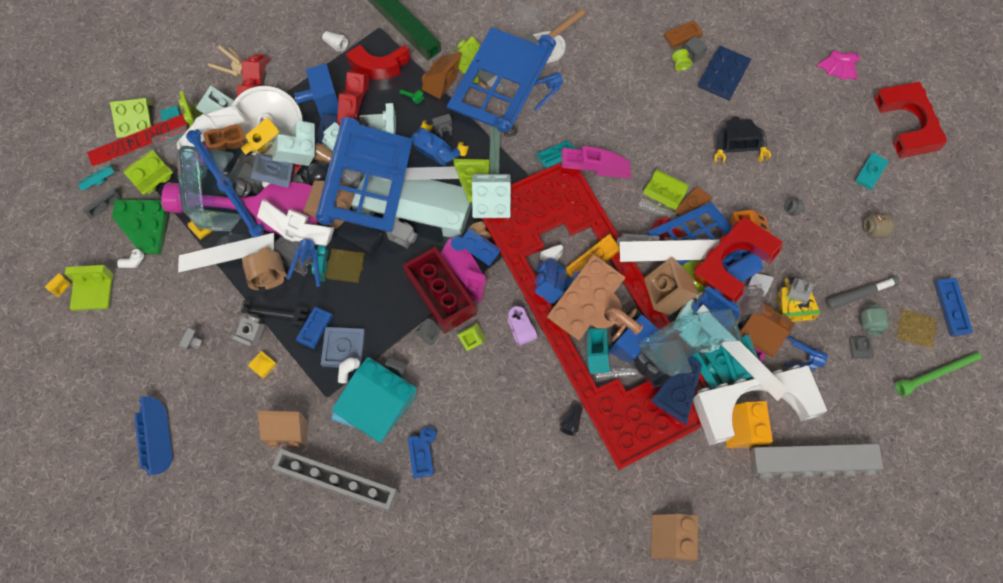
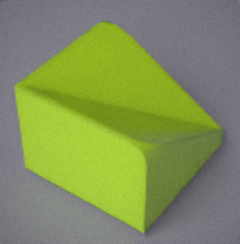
[457,322,486,351]

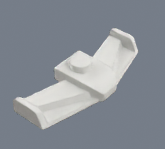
[177,105,246,159]
[257,199,334,246]

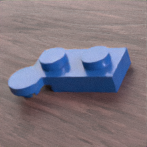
[451,228,501,266]
[408,427,436,479]

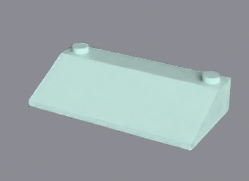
[351,175,472,238]

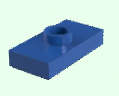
[296,307,333,349]

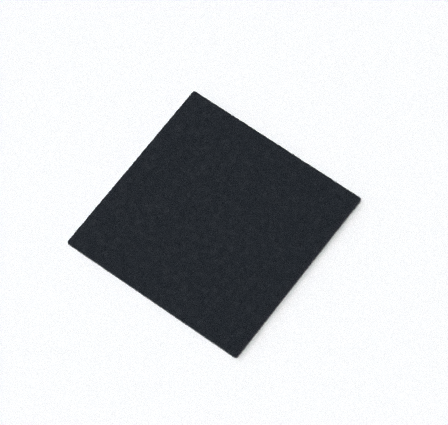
[155,28,529,397]

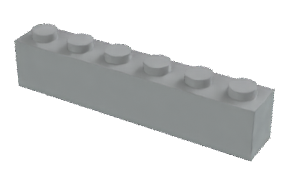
[750,444,883,480]
[272,449,399,513]

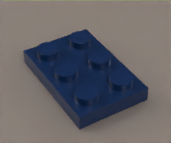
[698,46,751,101]

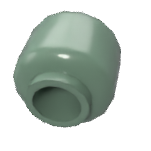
[861,305,889,335]

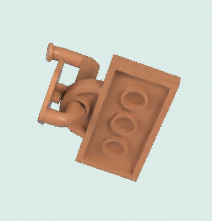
[547,254,643,342]

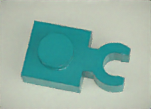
[312,245,328,281]

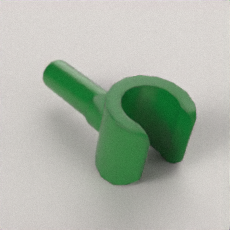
[399,89,424,104]

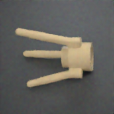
[208,45,243,77]

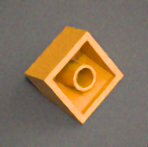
[725,401,773,449]

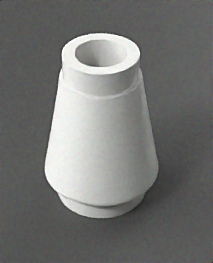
[322,31,348,51]

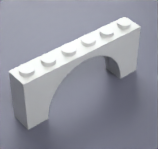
[693,365,827,445]

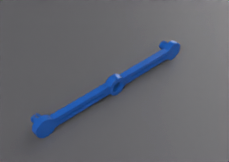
[186,129,264,238]

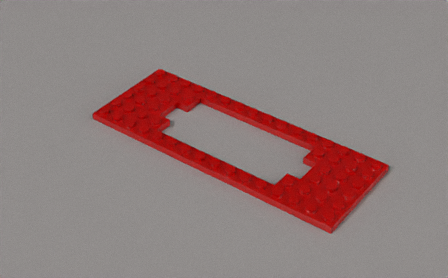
[481,162,710,471]

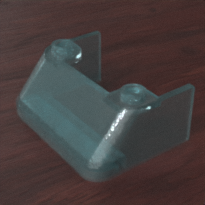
[176,146,241,232]
[638,309,742,376]

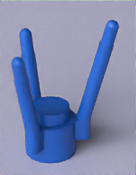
[534,72,563,111]
[286,239,320,287]
[785,336,828,370]

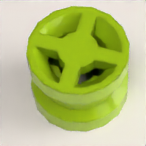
[672,49,692,71]

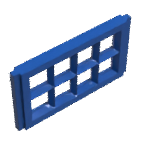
[644,203,732,266]

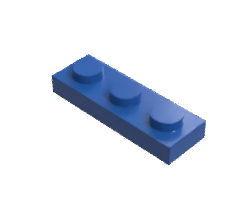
[934,278,973,337]

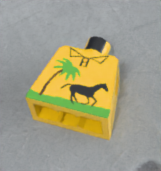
[241,117,282,157]
[777,277,820,322]

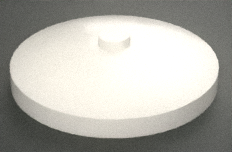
[231,86,302,156]

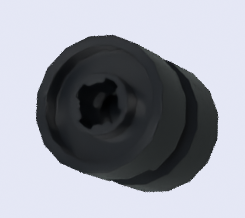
[634,349,673,387]

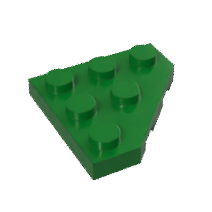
[112,200,168,255]

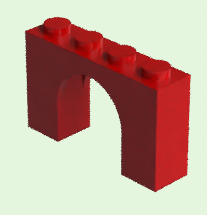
[874,81,947,159]
[694,216,783,303]

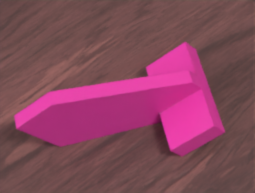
[441,238,487,303]

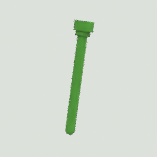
[895,352,982,397]

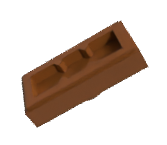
[664,20,703,49]
[674,186,712,224]

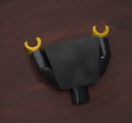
[713,116,771,165]

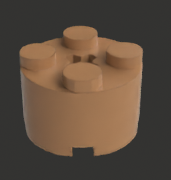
[242,247,287,290]

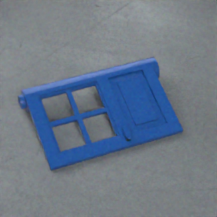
[447,27,556,132]
[315,117,413,233]

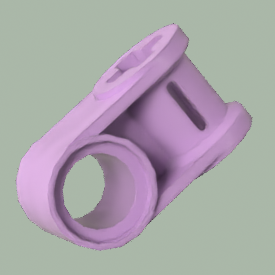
[508,306,537,346]

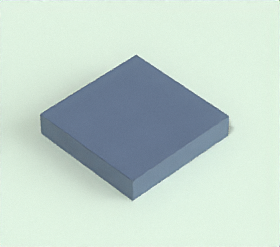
[251,153,293,188]
[321,327,365,368]

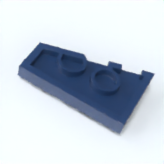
[651,354,702,426]

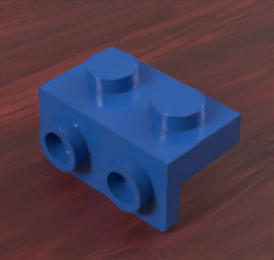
[692,286,739,329]

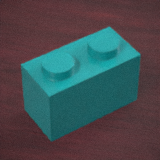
[587,328,610,374]

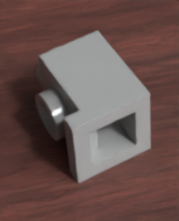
[386,217,417,248]
[232,315,266,346]

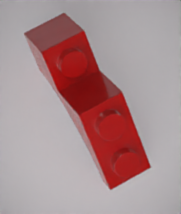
[237,53,270,97]
[337,69,370,126]

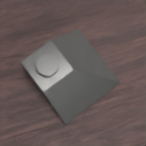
[228,151,263,194]

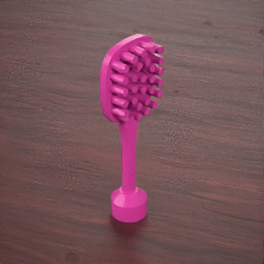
[161,182,319,236]

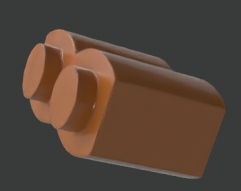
[203,125,246,153]

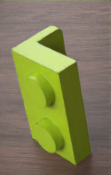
[643,170,689,210]

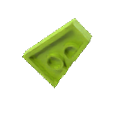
[453,159,490,202]

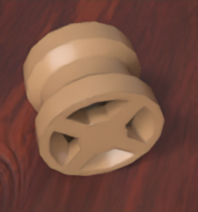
[467,222,490,240]

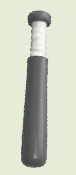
[826,275,900,310]

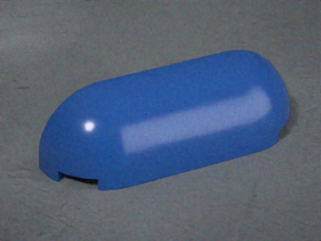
[135,396,172,475]

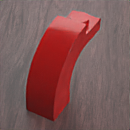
[346,45,411,80]

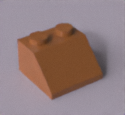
[421,52,462,99]
[738,303,796,358]

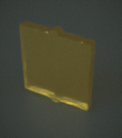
[325,249,365,283]
[897,310,937,349]

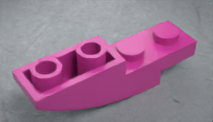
[561,146,631,179]

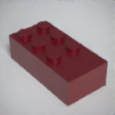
[402,246,477,334]

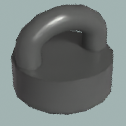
[232,178,251,197]

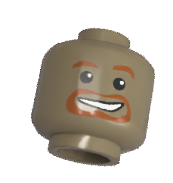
[864,213,895,238]

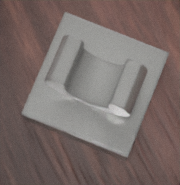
[787,278,814,304]
[179,328,202,352]

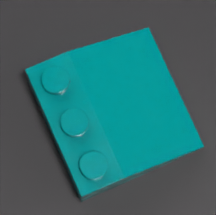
[332,357,417,444]

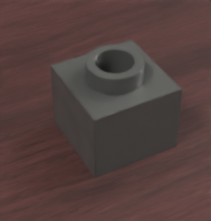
[684,36,707,64]

